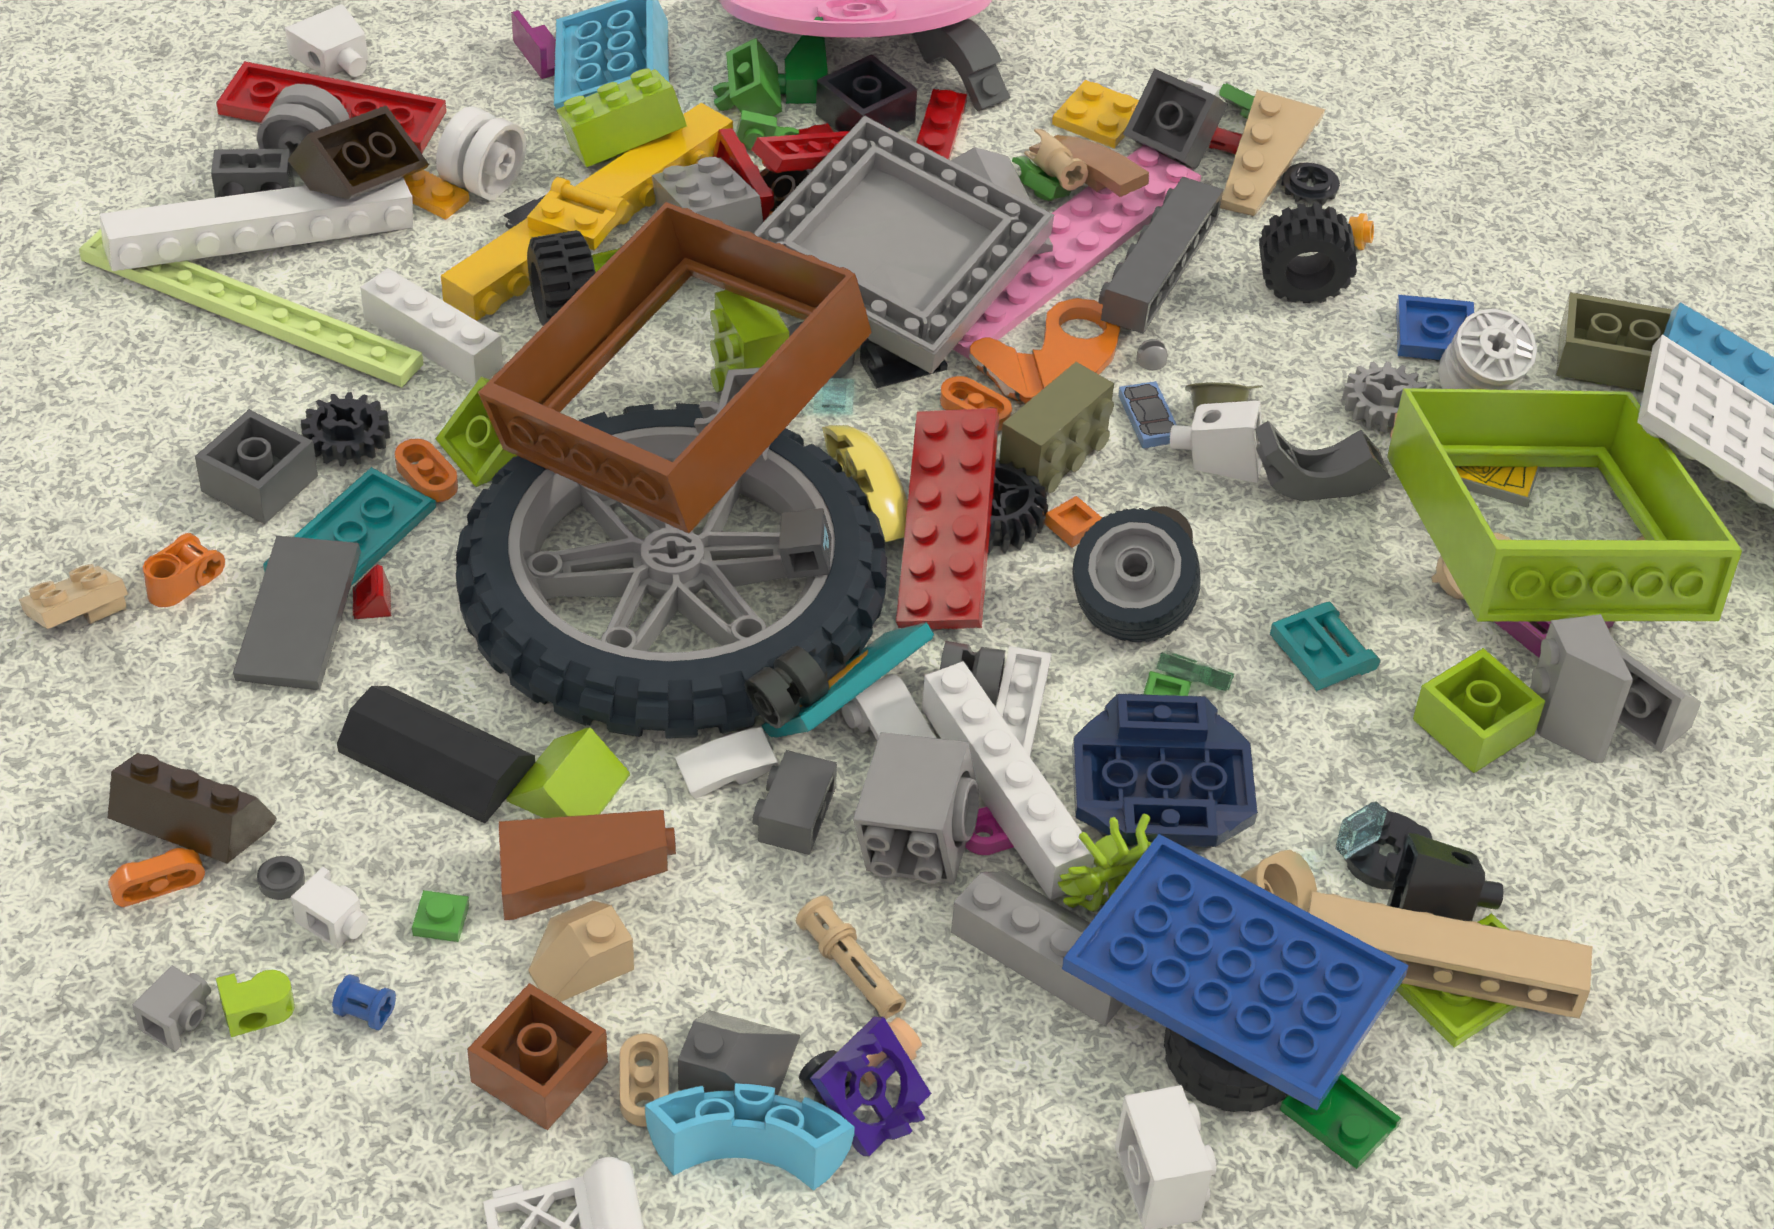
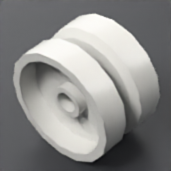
[436,106,526,201]

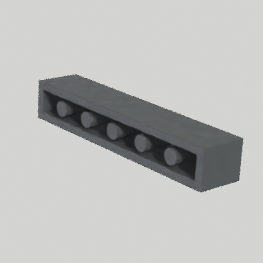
[1098,176,1224,334]

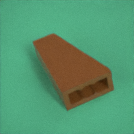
[499,810,676,920]

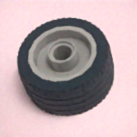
[1072,508,1201,643]

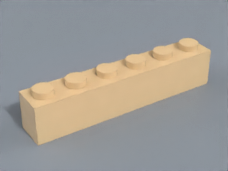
[1307,891,1593,1019]

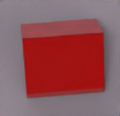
[352,564,392,619]

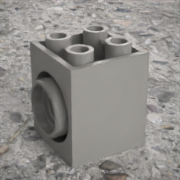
[853,732,979,884]

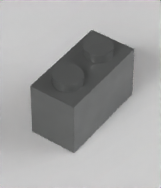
[752,750,837,855]

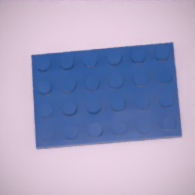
[1062,834,1409,1110]

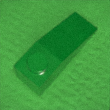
[778,17,828,104]

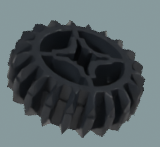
[988,457,1048,555]

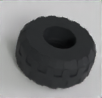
[1164,1027,1288,1112]

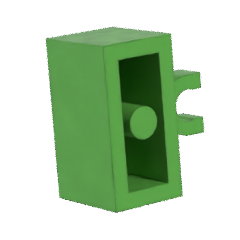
[713,38,782,117]

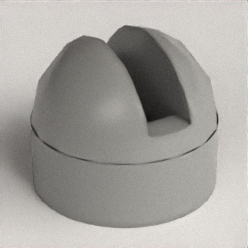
[1136,339,1168,370]

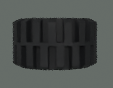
[1259,203,1358,303]
[527,230,596,326]

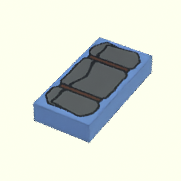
[1118,381,1177,448]

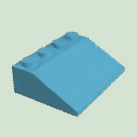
[554,0,669,109]

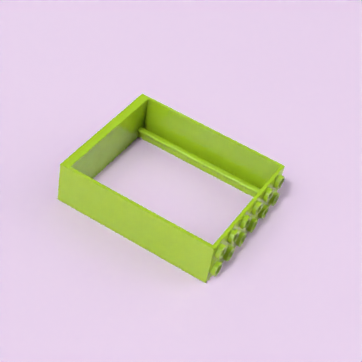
[1387,388,1742,622]

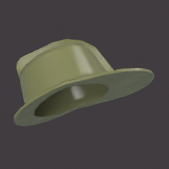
[1185,382,1263,414]

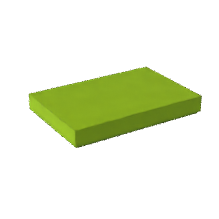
[1396,913,1517,1048]

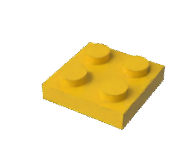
[1052,80,1139,149]

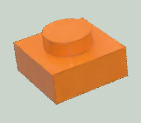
[1045,496,1102,548]

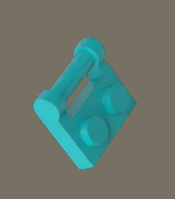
[1270,602,1381,691]

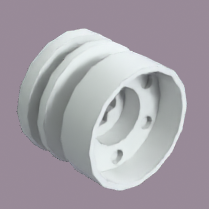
[1438,309,1537,390]

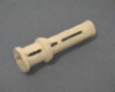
[796,896,906,1019]

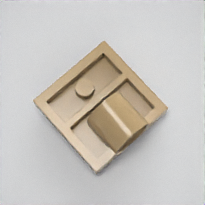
[19,564,128,629]

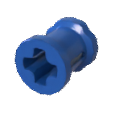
[332,974,396,1031]

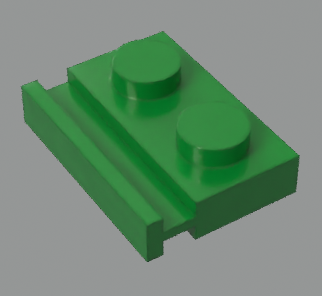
[1280,1073,1401,1169]

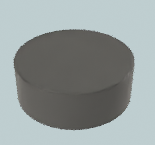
[257,856,305,900]

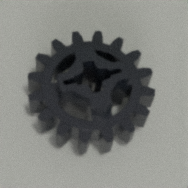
[301,392,391,466]

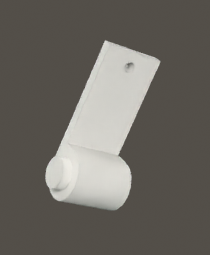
[842,674,935,741]

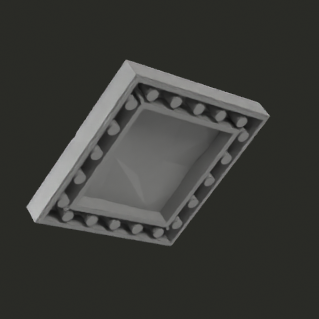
[753,116,1055,374]

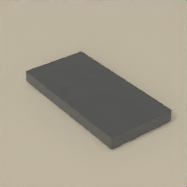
[233,535,361,690]

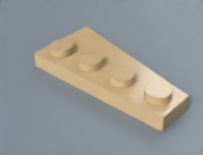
[1220,89,1326,216]

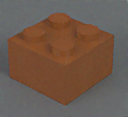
[467,983,608,1131]

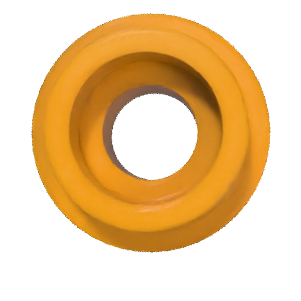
[1348,213,1374,250]

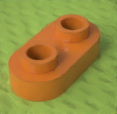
[940,376,1012,431]
[395,439,458,502]
[108,848,205,907]

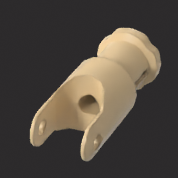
[1024,128,1089,190]

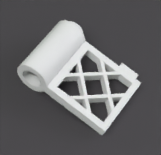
[483,1157,644,1229]

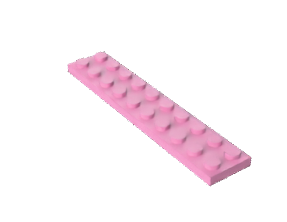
[953,145,1201,360]

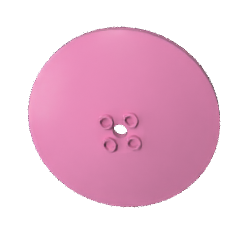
[719,0,992,38]

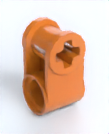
[143,533,225,607]

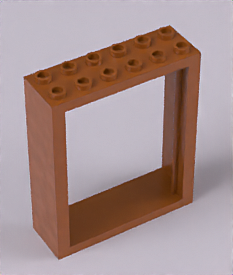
[478,202,872,534]

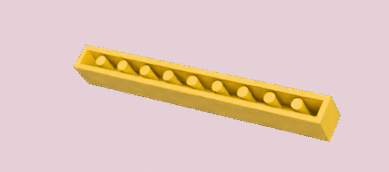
[441,103,733,321]

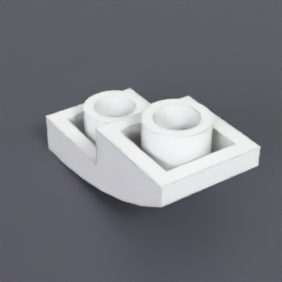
[675,727,779,799]

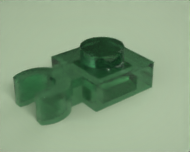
[1156,650,1235,691]

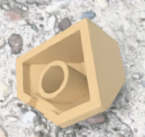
[528,900,634,1002]

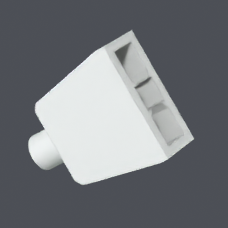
[285,4,368,77]
[1170,401,1262,483]

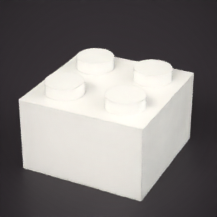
[1115,1085,1216,1229]

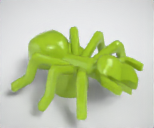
[1058,813,1152,912]

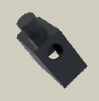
[1387,832,1504,921]

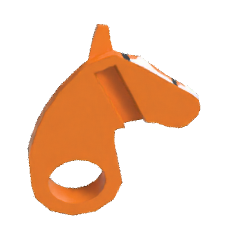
[969,298,1120,404]

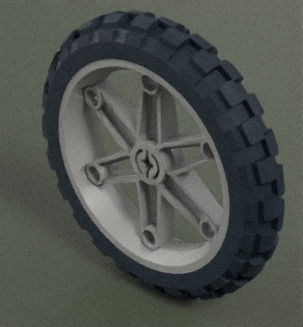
[455,403,887,739]

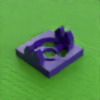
[810,1016,932,1157]

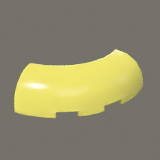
[822,425,908,542]

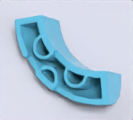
[645,1083,855,1191]

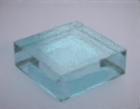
[813,378,854,415]
[1335,801,1387,859]

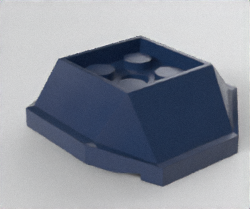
[1072,694,1258,848]

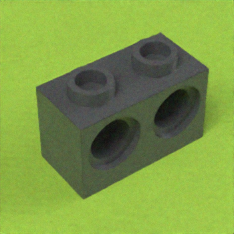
[211,149,294,198]

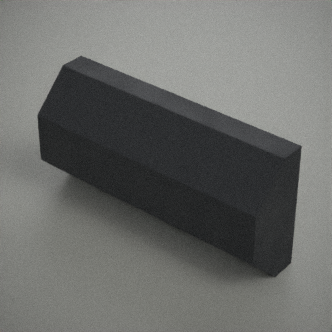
[337,686,535,823]

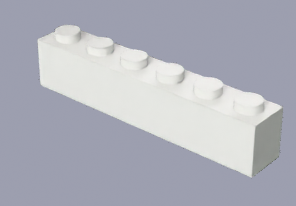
[922,661,1094,901]

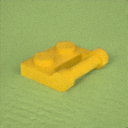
[527,177,627,251]

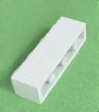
[360,268,503,386]

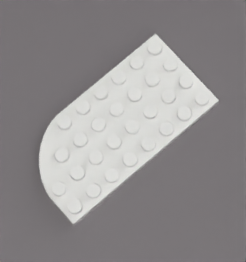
[1637,335,1774,509]

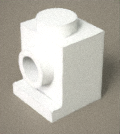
[291,867,368,949]

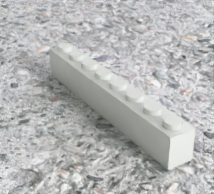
[100,178,413,271]

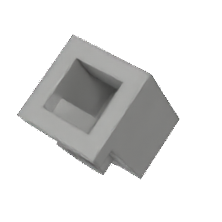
[132,965,211,1052]

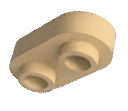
[620,1033,669,1127]

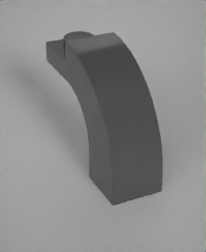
[912,18,1011,111]
[1255,421,1391,501]

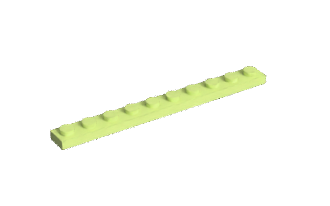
[79,229,423,388]

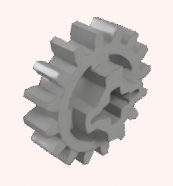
[1342,361,1427,432]

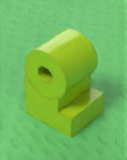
[215,970,295,1037]

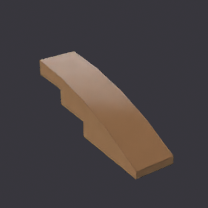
[1029,135,1149,197]

